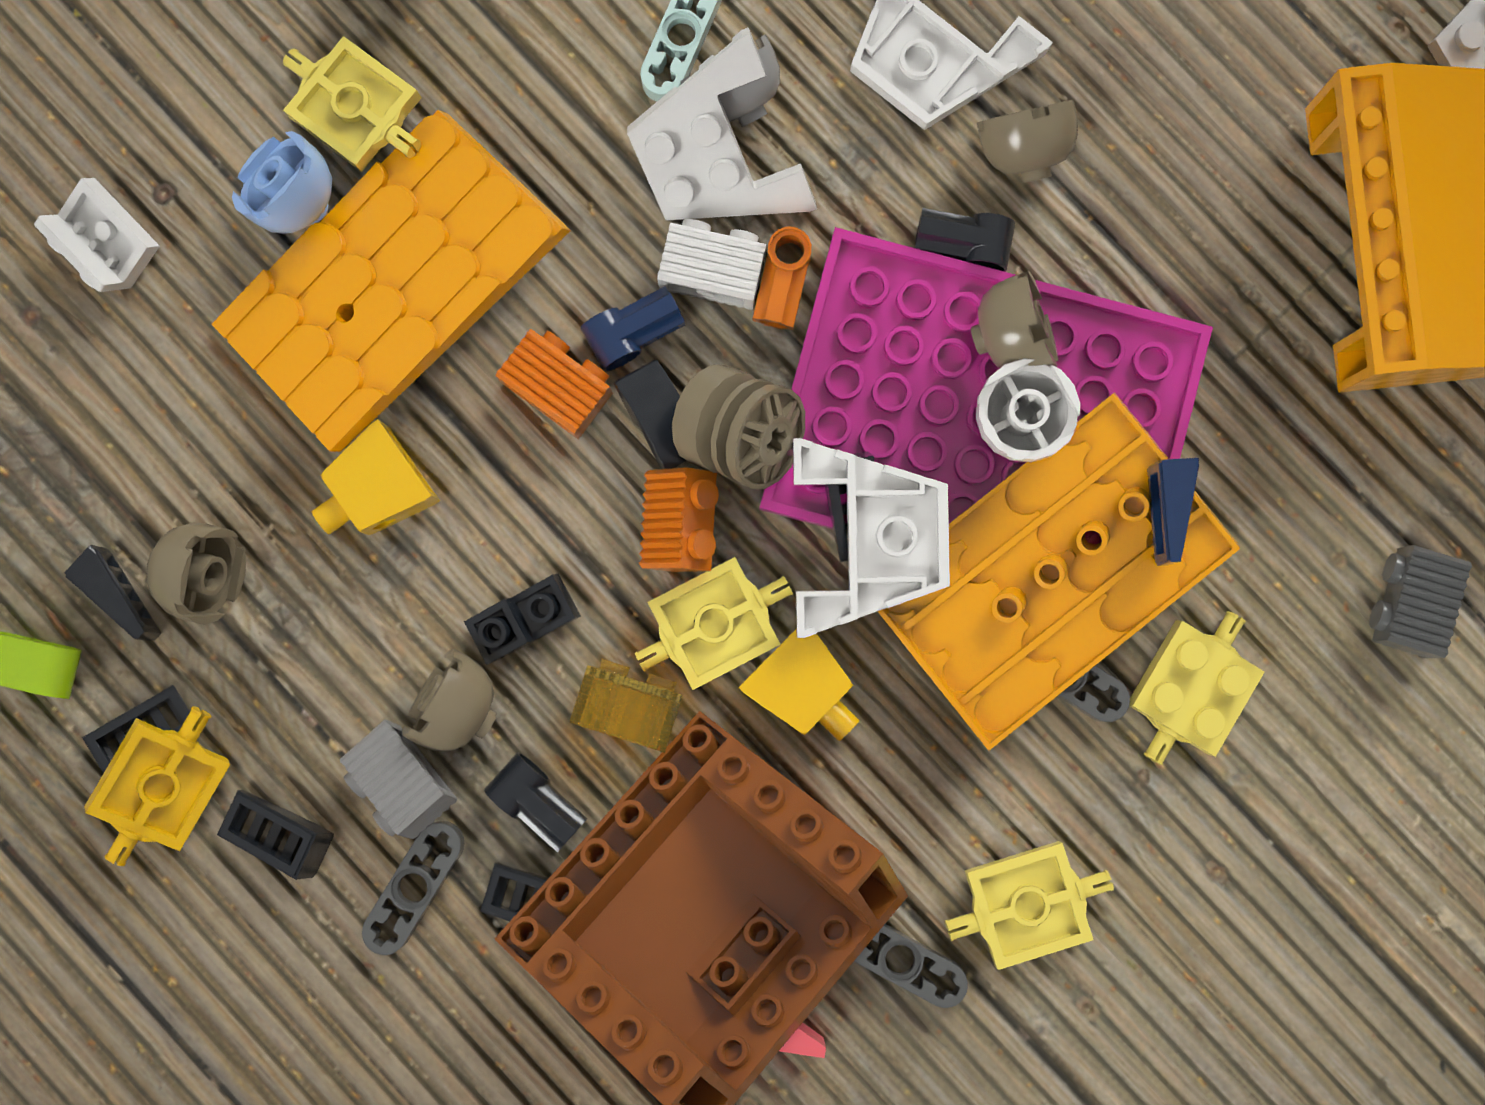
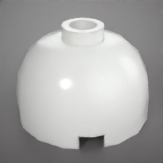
[976,359,1080,462]

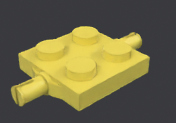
[283,36,422,172]
[635,557,793,690]
[1129,611,1264,765]
[945,841,1114,970]

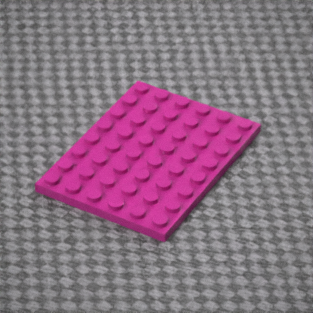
[759,227,1213,544]

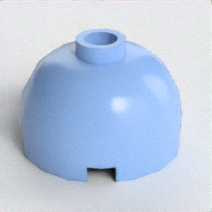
[232,131,332,234]

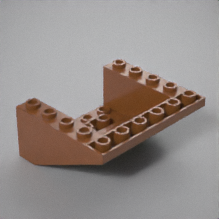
[494,711,908,1105]

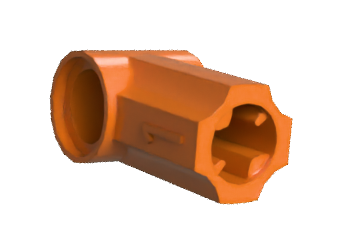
[752,227,812,330]

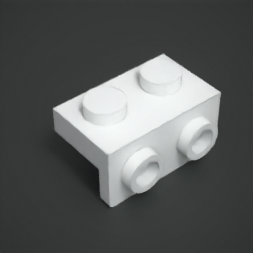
[34,178,160,292]

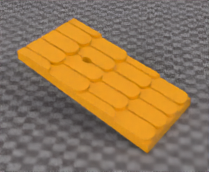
[211,110,571,452]
[877,392,1240,751]

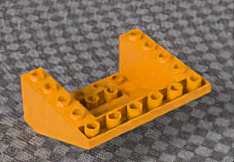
[1305,63,1485,393]

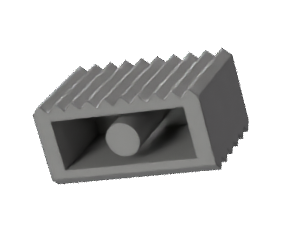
[340,719,458,839]

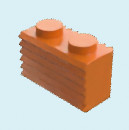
[495,329,613,440]
[639,467,719,572]

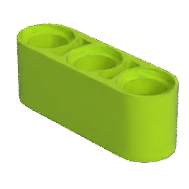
[0,631,82,699]

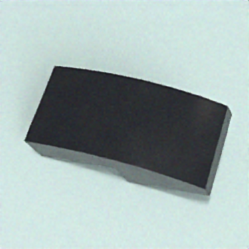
[613,359,687,469]
[464,573,581,665]

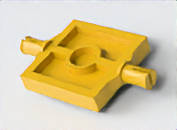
[84,706,230,867]

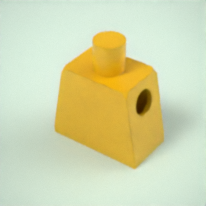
[311,419,440,535]
[738,628,860,741]

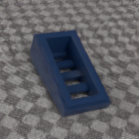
[1147,458,1199,566]

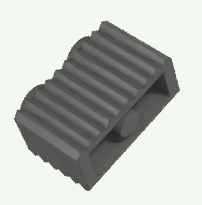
[1369,545,1472,658]

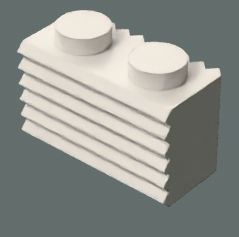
[657,219,766,310]

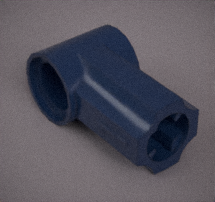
[580,286,685,372]

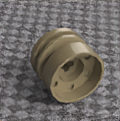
[672,364,805,489]

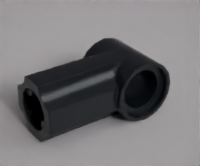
[914,208,1015,272]
[484,752,587,852]

